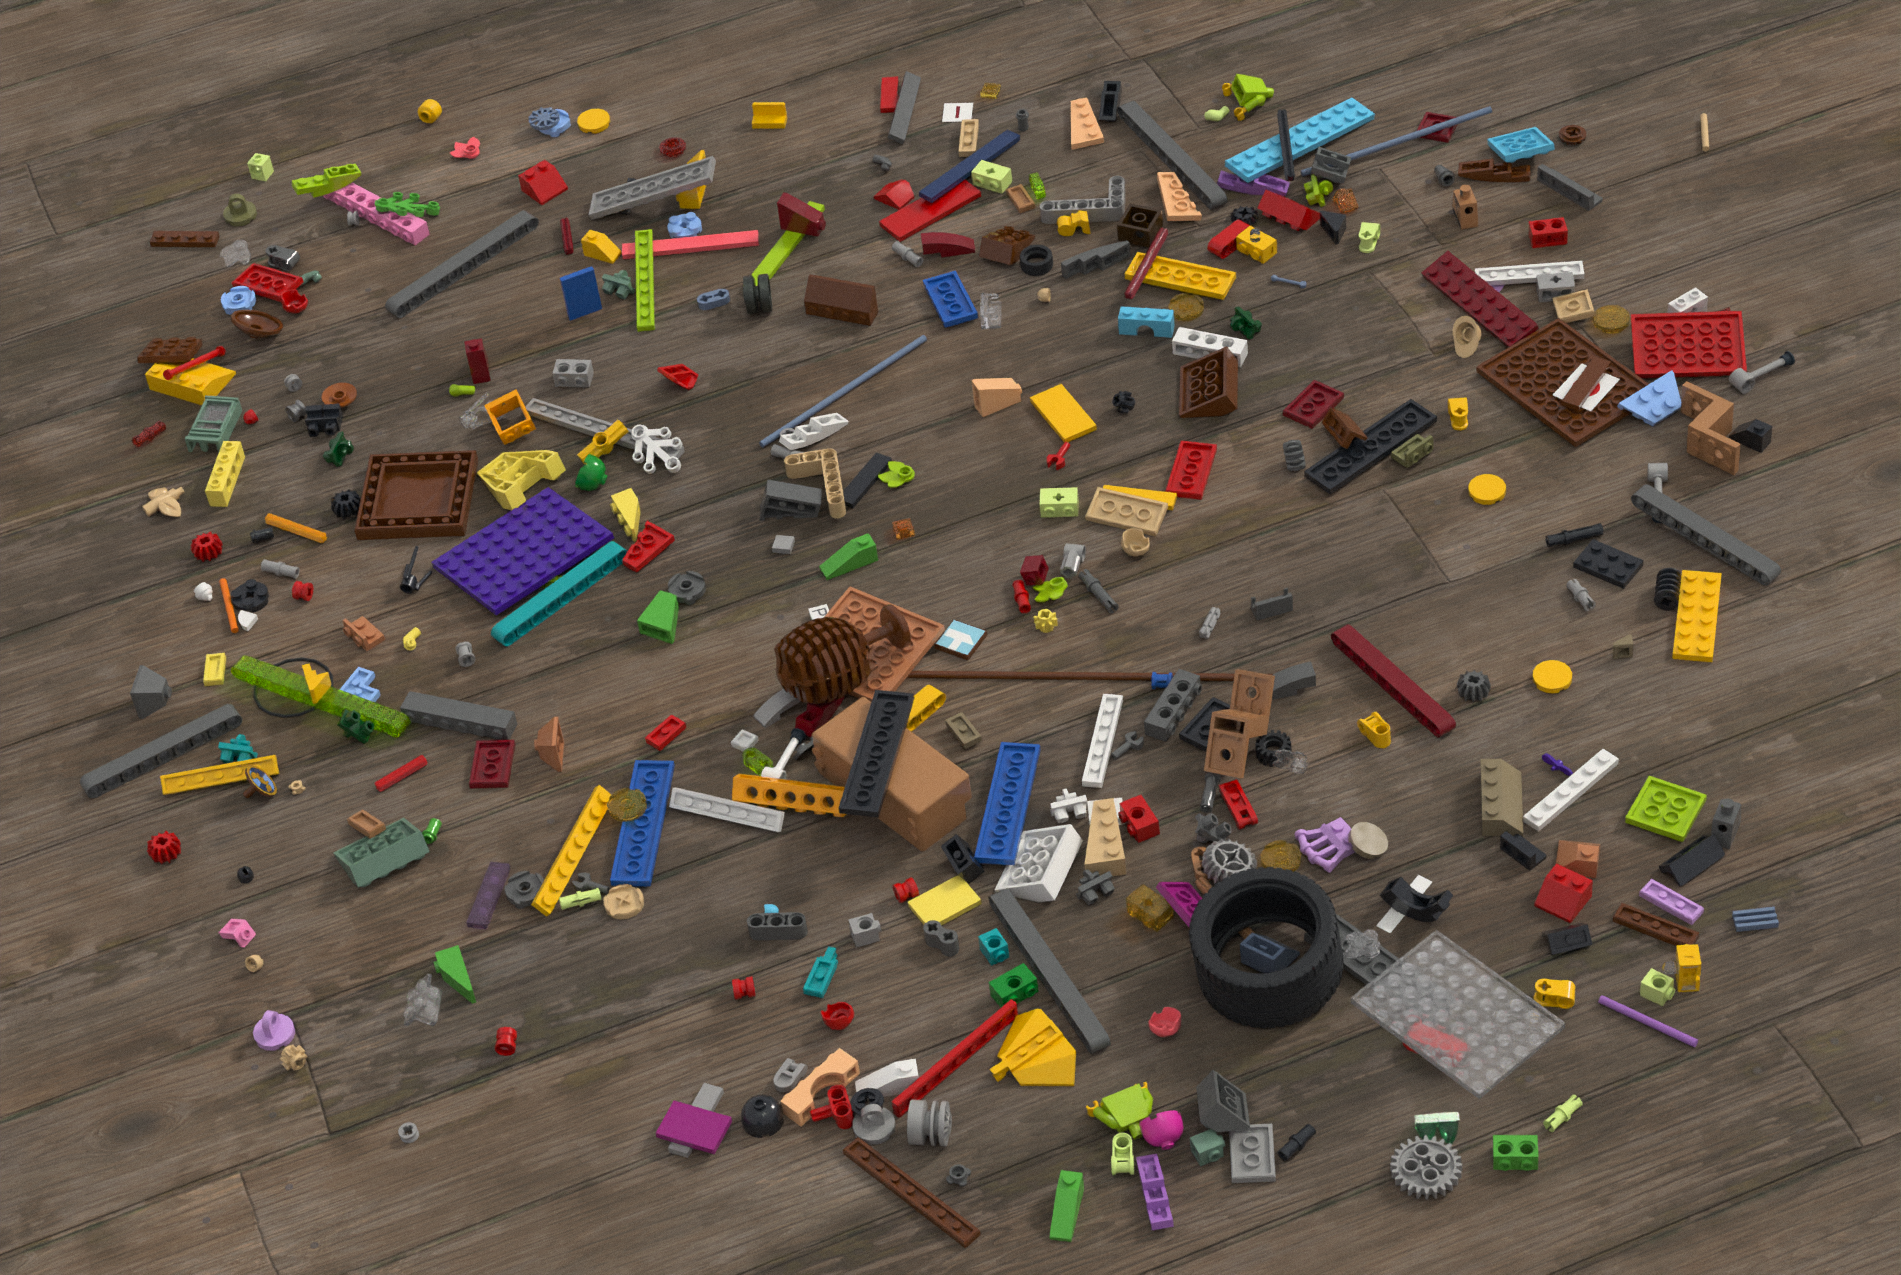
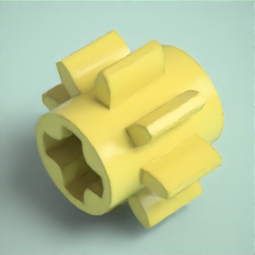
[1034,609,1058,633]

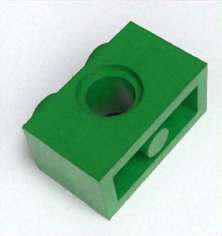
[988,963,1039,1007]

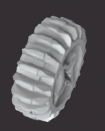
[1202,839,1257,884]

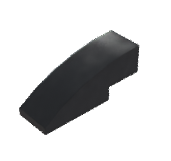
[1099,81,1122,122]

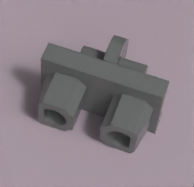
[1195,813,1232,844]
[1076,869,1115,905]

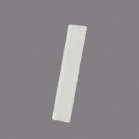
[1377,875,1432,933]

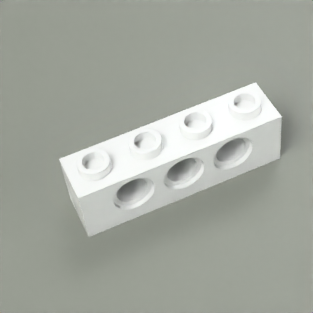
[1172,327,1248,368]

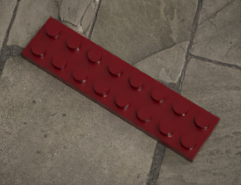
[1421,251,1539,348]

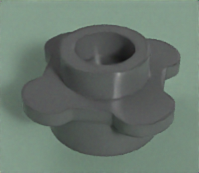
[946,1164,971,1186]

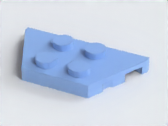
[1617,370,1681,426]

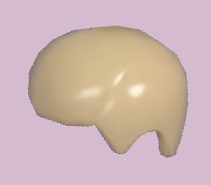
[1121,528,1150,557]

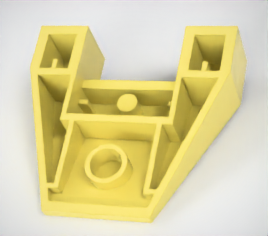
[477,450,566,510]

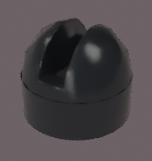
[237,866,254,883]

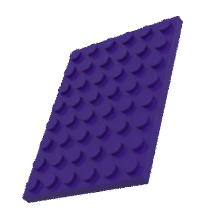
[431,487,614,615]

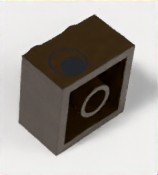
[1117,203,1163,247]

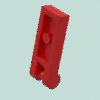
[1218,779,1258,830]

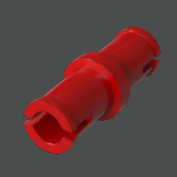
[1012,580,1031,614]

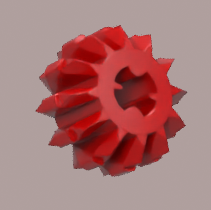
[191,531,223,562]
[147,831,181,864]

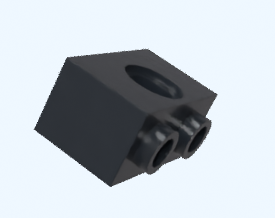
[941,834,985,884]

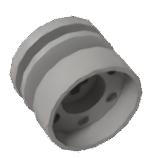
[907,1099,952,1147]

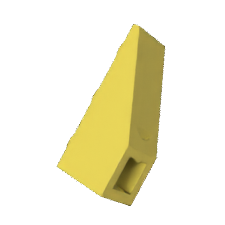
[610,488,641,542]

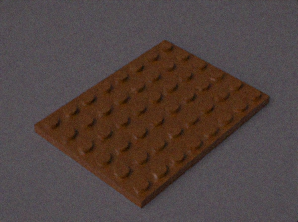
[1476,318,1649,447]

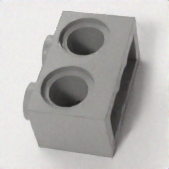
[552,359,594,387]

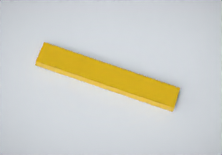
[160,755,279,795]

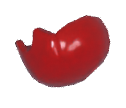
[281,290,308,314]
[821,1002,854,1030]

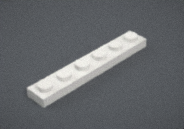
[1475,261,1584,286]
[1082,694,1123,788]
[1523,749,1619,832]
[669,787,785,832]

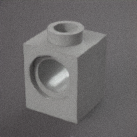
[848,913,881,948]

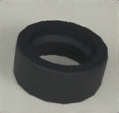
[1019,244,1053,276]

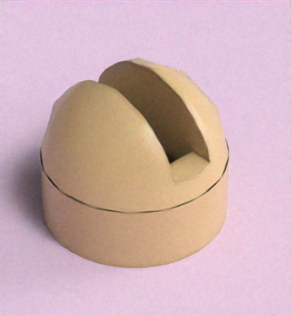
[1037,288,1051,302]
[245,954,264,972]

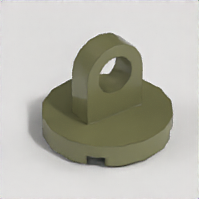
[223,194,257,226]

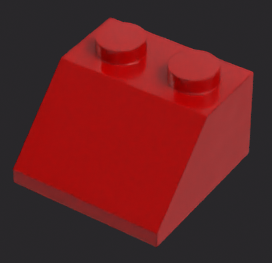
[518,159,568,205]
[1534,863,1593,924]

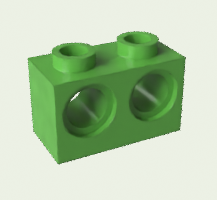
[1493,1135,1538,1171]

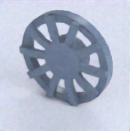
[529,107,560,130]

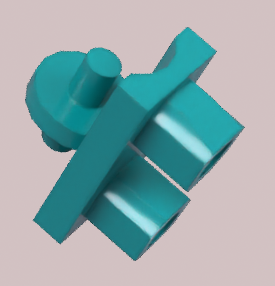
[218,734,258,764]

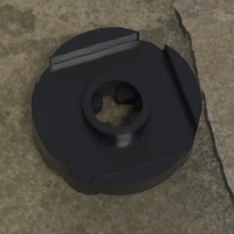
[231,579,269,612]

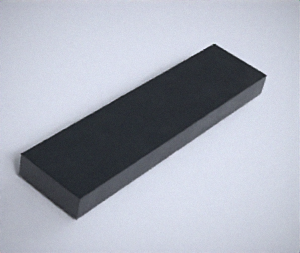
[843,453,892,508]

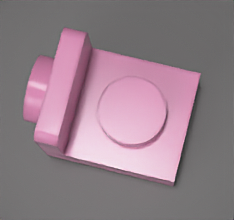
[219,919,256,947]

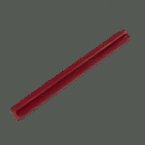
[1124,228,1168,300]

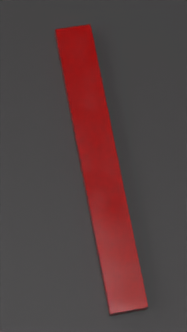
[892,999,1018,1118]

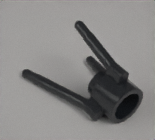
[400,546,432,594]

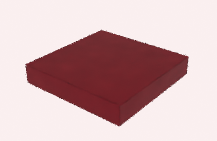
[1417,112,1458,143]

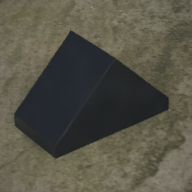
[1320,210,1346,245]

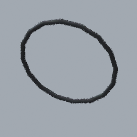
[253,657,333,718]

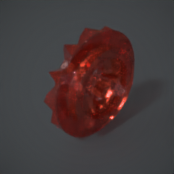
[659,137,686,158]

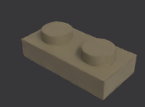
[945,712,982,749]

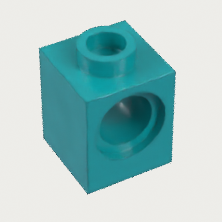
[978,928,1009,966]

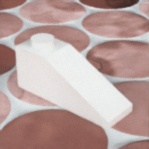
[855,1059,919,1097]

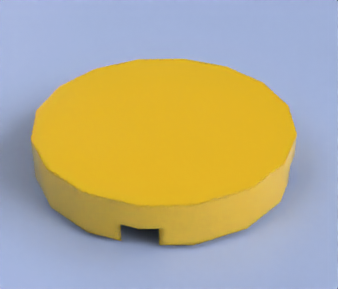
[577,109,611,134]
[1469,474,1506,505]
[1533,660,1572,693]

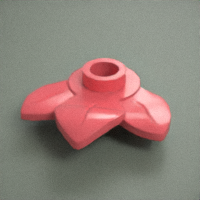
[450,137,480,159]

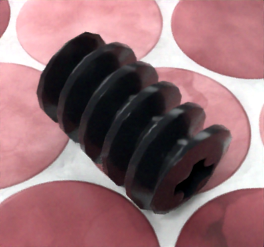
[1654,567,1682,611]

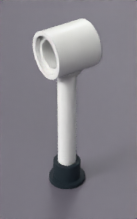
[761,728,806,779]

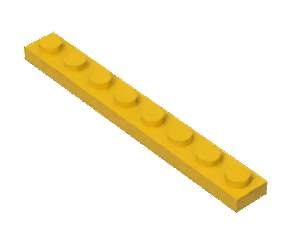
[531,785,614,917]

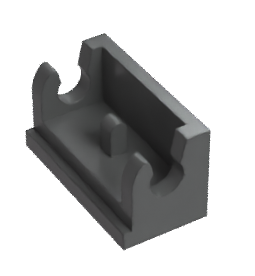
[1250,587,1293,620]

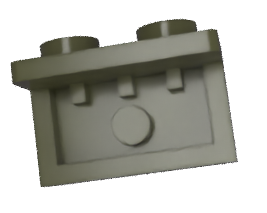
[1391,434,1434,468]

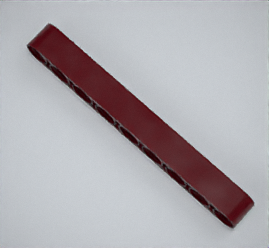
[1330,624,1456,738]

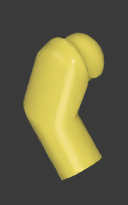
[403,627,421,651]

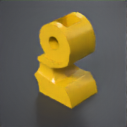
[1057,210,1091,236]

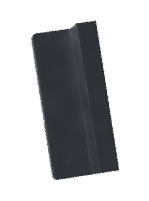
[1658,834,1725,886]

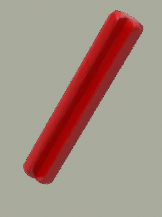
[374,755,427,792]

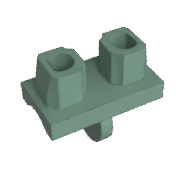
[602,270,636,299]

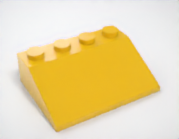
[145,358,236,405]

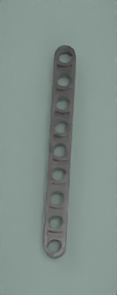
[1631,484,1781,586]
[79,704,242,798]

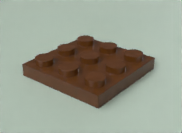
[137,337,203,364]

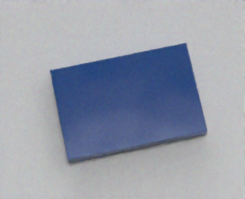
[560,266,602,321]

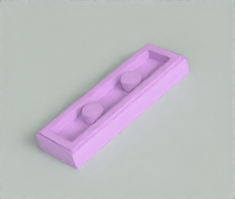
[1639,879,1704,925]

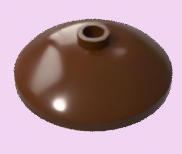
[231,310,283,338]

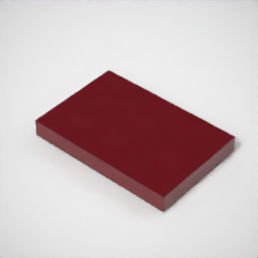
[1283,380,1344,429]
[469,740,516,789]

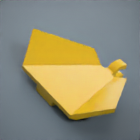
[990,1009,1076,1086]

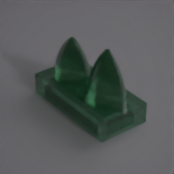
[1414,1112,1459,1144]

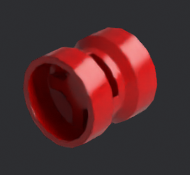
[892,877,919,903]
[732,976,756,1000]
[495,1027,517,1056]

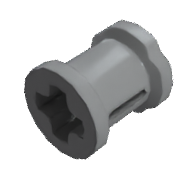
[455,642,475,667]

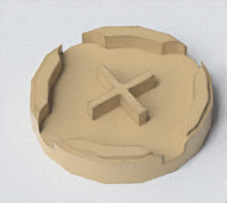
[604,884,644,920]

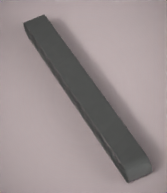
[1117,100,1227,210]
[385,210,539,318]
[988,888,1111,1054]

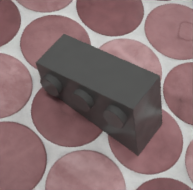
[759,479,822,521]

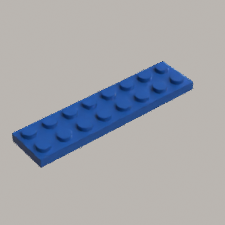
[974,742,1041,865]
[610,760,675,886]

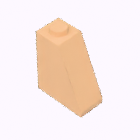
[972,378,1022,417]

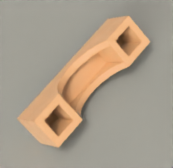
[780,1048,860,1126]

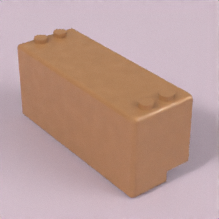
[812,697,972,851]

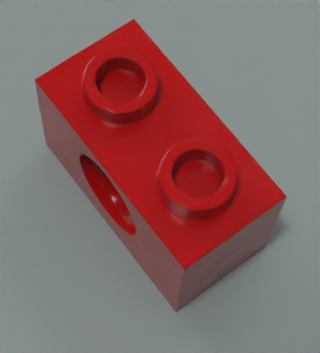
[1118,795,1160,843]

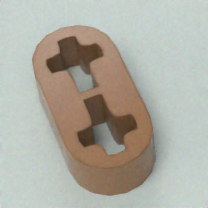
[1191,847,1211,881]

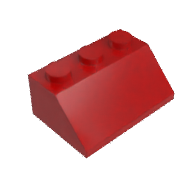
[1257,190,1320,231]

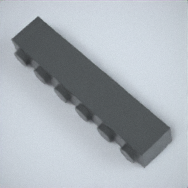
[400,691,518,740]

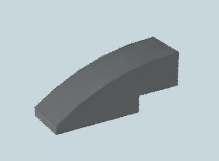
[1254,661,1316,700]

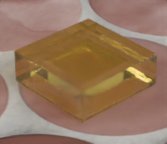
[980,83,1001,99]

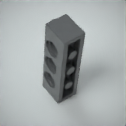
[1144,669,1202,742]

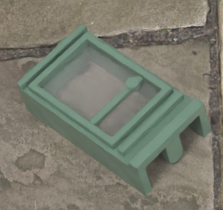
[185,395,242,453]

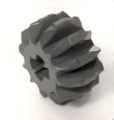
[1283,439,1306,471]
[1457,670,1491,703]

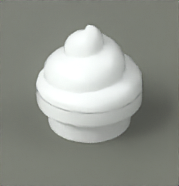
[194,582,213,601]

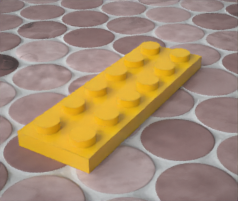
[1125,252,1236,300]
[1673,570,1722,662]

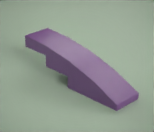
[1217,170,1290,196]
[1136,1154,1174,1230]

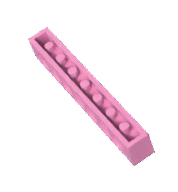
[323,183,430,245]

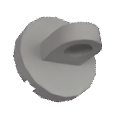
[853,1104,895,1145]

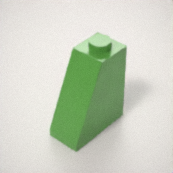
[637,590,679,644]

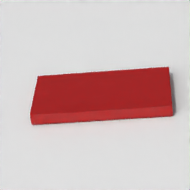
[232,263,304,302]
[1165,441,1217,500]

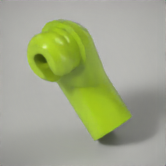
[449,384,475,397]

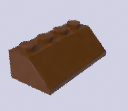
[804,274,878,326]

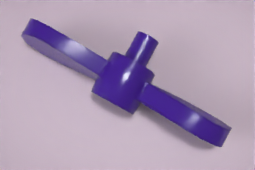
[1542,753,1573,776]

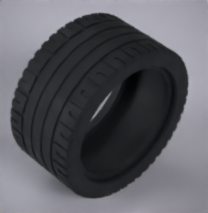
[1189,867,1344,1028]

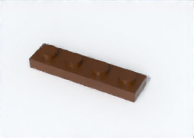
[150,231,220,247]

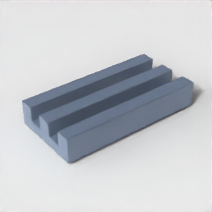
[1732,907,1779,932]

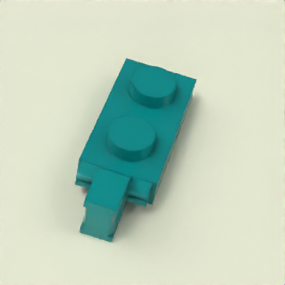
[803,946,838,998]

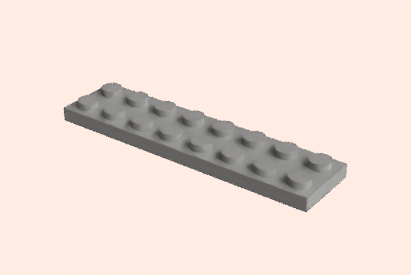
[589,156,716,220]

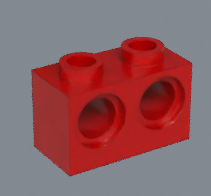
[1528,217,1568,248]

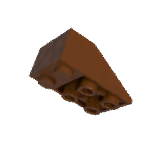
[979,226,1035,265]

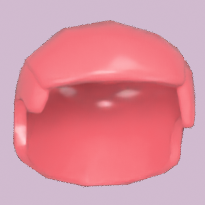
[1148,1007,1181,1038]

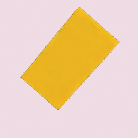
[1030,384,1097,442]

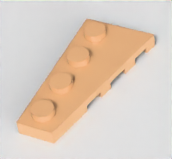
[1071,98,1104,150]
[1157,172,1202,221]

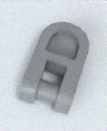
[773,1058,808,1093]

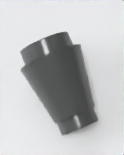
[1434,165,1455,186]

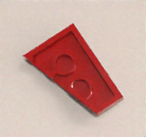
[622,521,675,573]

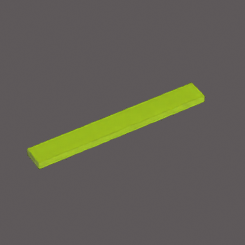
[743,201,825,287]
[635,229,655,332]

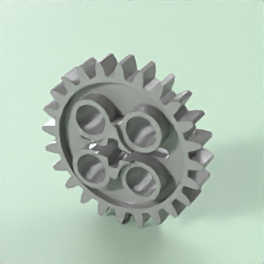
[1390,1135,1462,1200]

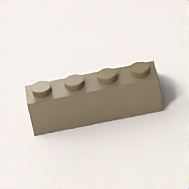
[1480,759,1523,836]

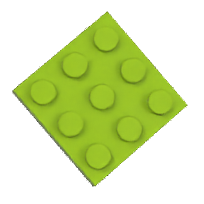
[1625,776,1707,842]

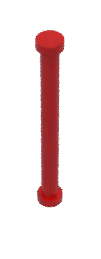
[163,346,226,380]

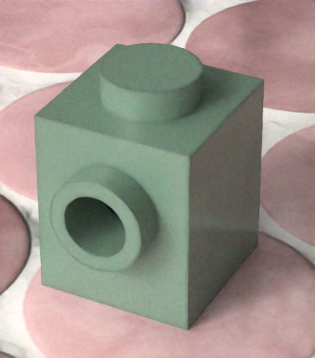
[1190,1129,1225,1166]

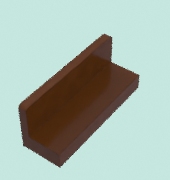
[1322,407,1368,449]

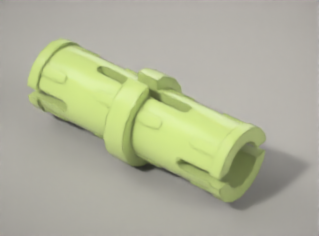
[559,888,601,910]
[1543,1095,1583,1132]

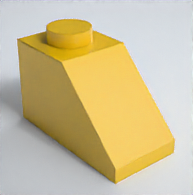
[581,230,622,264]

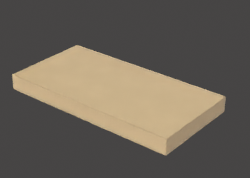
[1085,487,1168,537]

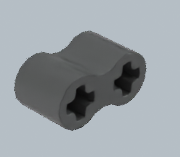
[923,920,959,957]

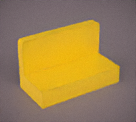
[752,102,787,129]

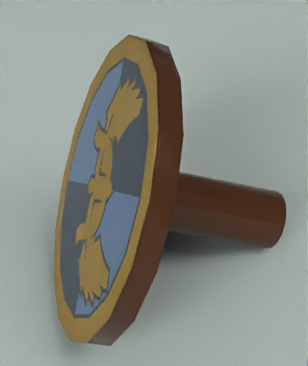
[243,765,277,798]

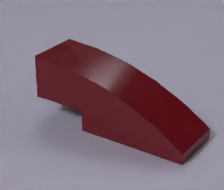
[920,232,976,258]
[795,697,844,737]

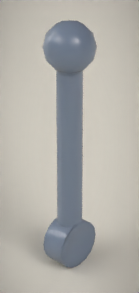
[1271,275,1306,288]

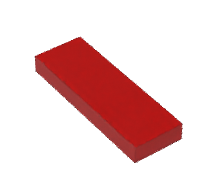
[880,76,899,113]

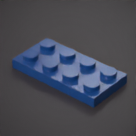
[923,271,978,328]

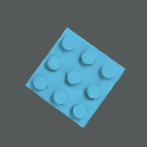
[1487,127,1555,163]

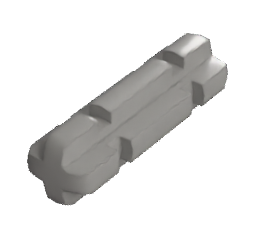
[1199,607,1220,639]

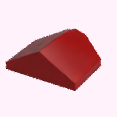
[873,179,914,210]
[657,364,698,390]

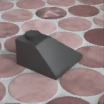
[130,665,172,719]

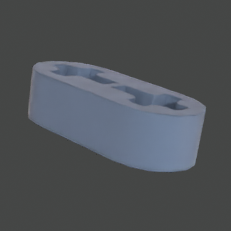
[697,289,730,310]

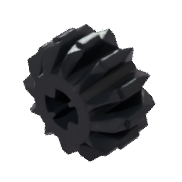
[331,489,361,519]

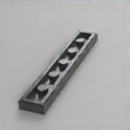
[887,71,921,144]

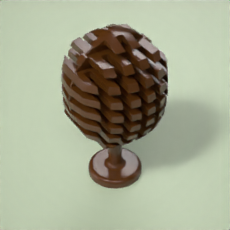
[774,604,911,704]

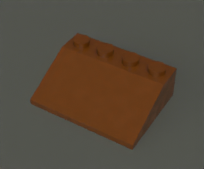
[1179,346,1238,418]

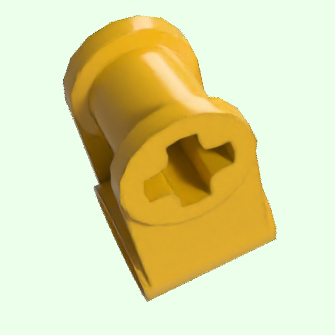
[1448,397,1468,431]
[1357,712,1391,748]
[1534,979,1575,1009]

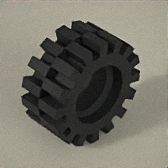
[1255,730,1292,767]

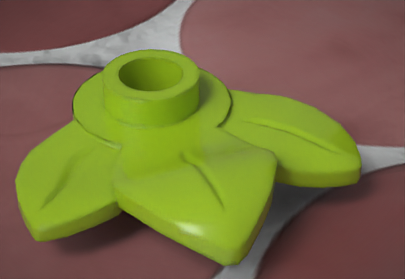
[878,461,915,488]
[1033,577,1068,602]

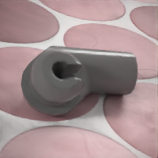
[873,154,892,171]

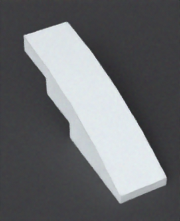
[779,413,849,450]

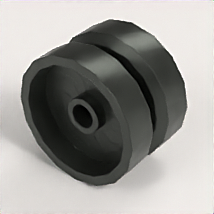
[743,273,772,314]

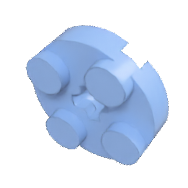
[539,109,571,137]
[667,212,702,239]
[221,286,256,315]

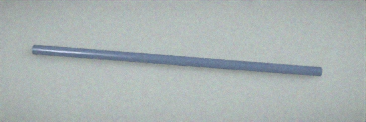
[1301,106,1492,177]
[759,335,927,448]

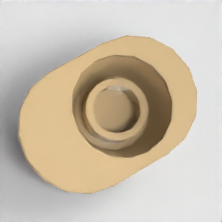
[1453,316,1481,358]

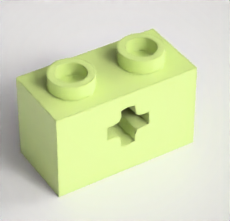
[971,160,1012,194]
[1040,487,1079,518]

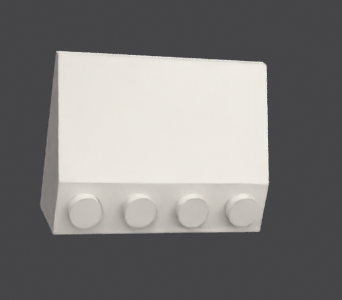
[995,824,1083,902]

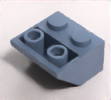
[1240,932,1300,973]

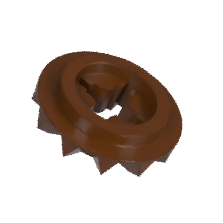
[1559,125,1586,145]

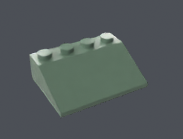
[333,818,430,888]

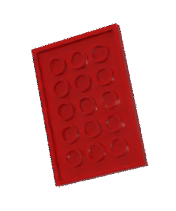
[1630,311,1747,378]

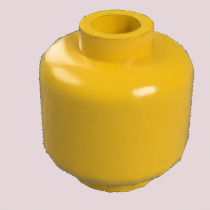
[417,99,442,124]

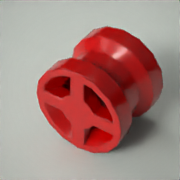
[292,581,314,601]

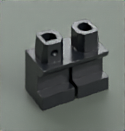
[305,404,343,437]

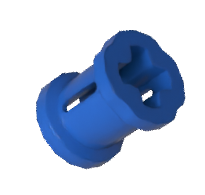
[1152,672,1173,689]

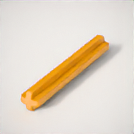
[265,513,327,543]

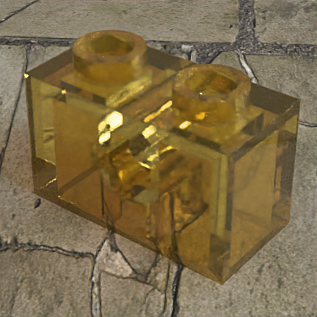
[1126,884,1174,932]

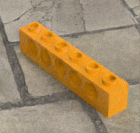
[732,774,847,817]

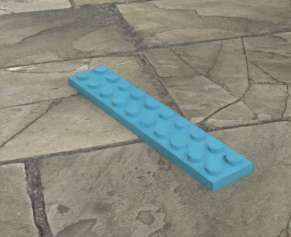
[1225,98,1375,183]

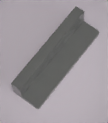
[1537,164,1603,211]

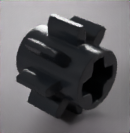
[1112,391,1135,413]

